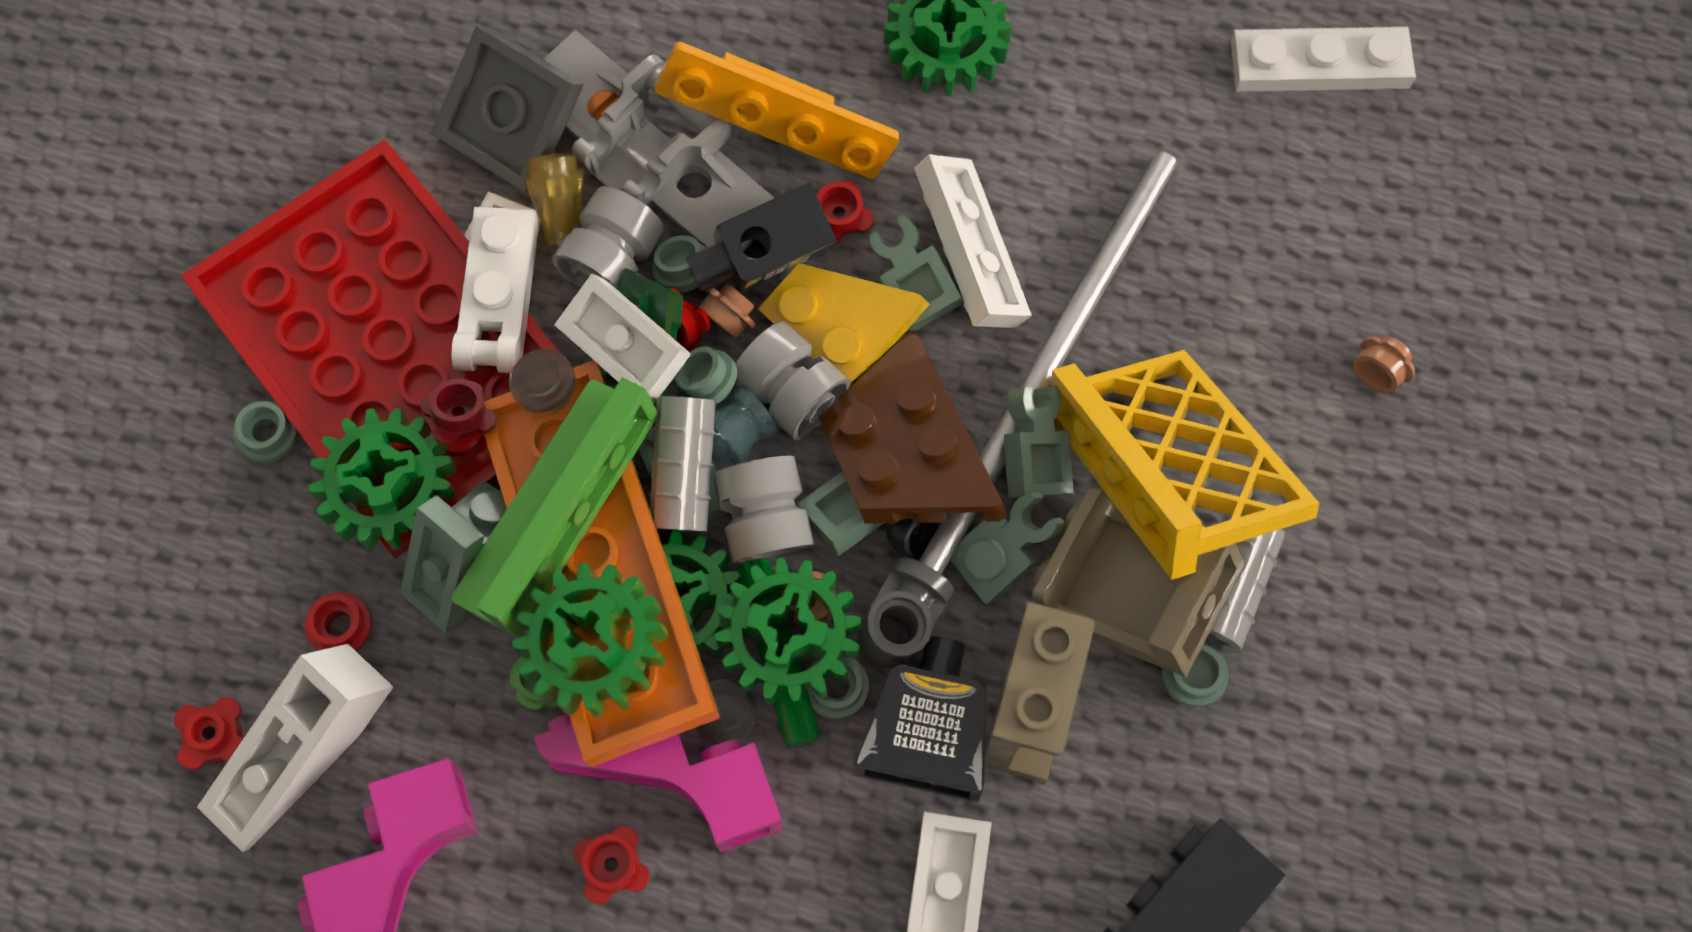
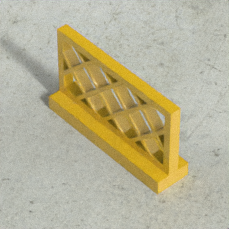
[1051,350,1320,580]

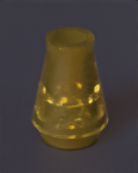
[523,153,584,245]

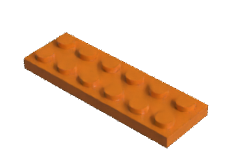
[484,360,720,768]

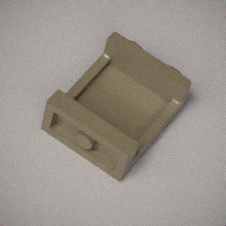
[1032,486,1245,677]
[985,602,1095,784]

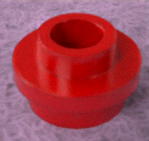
[305,592,372,651]

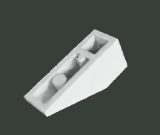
[197,644,393,852]

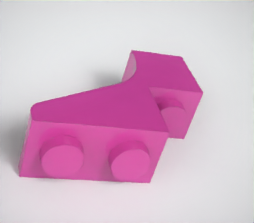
[534,714,783,853]
[298,758,477,932]

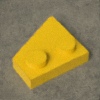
[758,263,930,387]

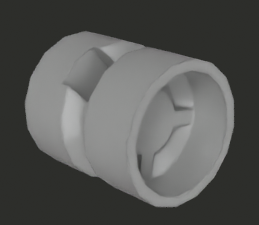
[552,186,665,289]
[734,321,850,441]
[713,455,814,564]

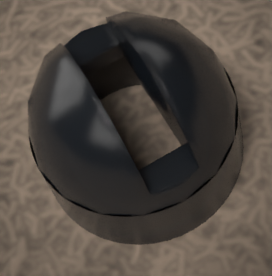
[887,519,941,561]

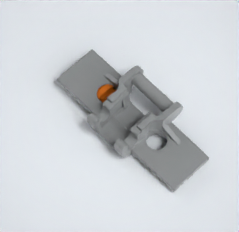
[543,30,774,252]

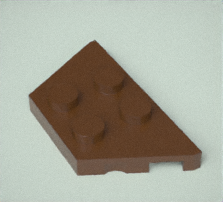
[819,330,1007,524]

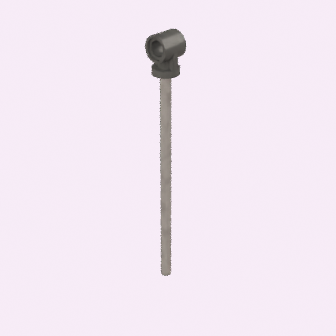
[856,152,1177,668]

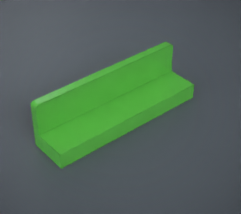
[452,377,659,638]

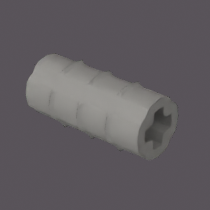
[647,396,717,531]
[1204,515,1285,654]

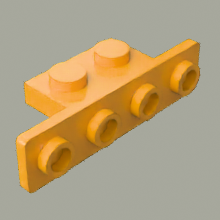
[655,42,899,179]

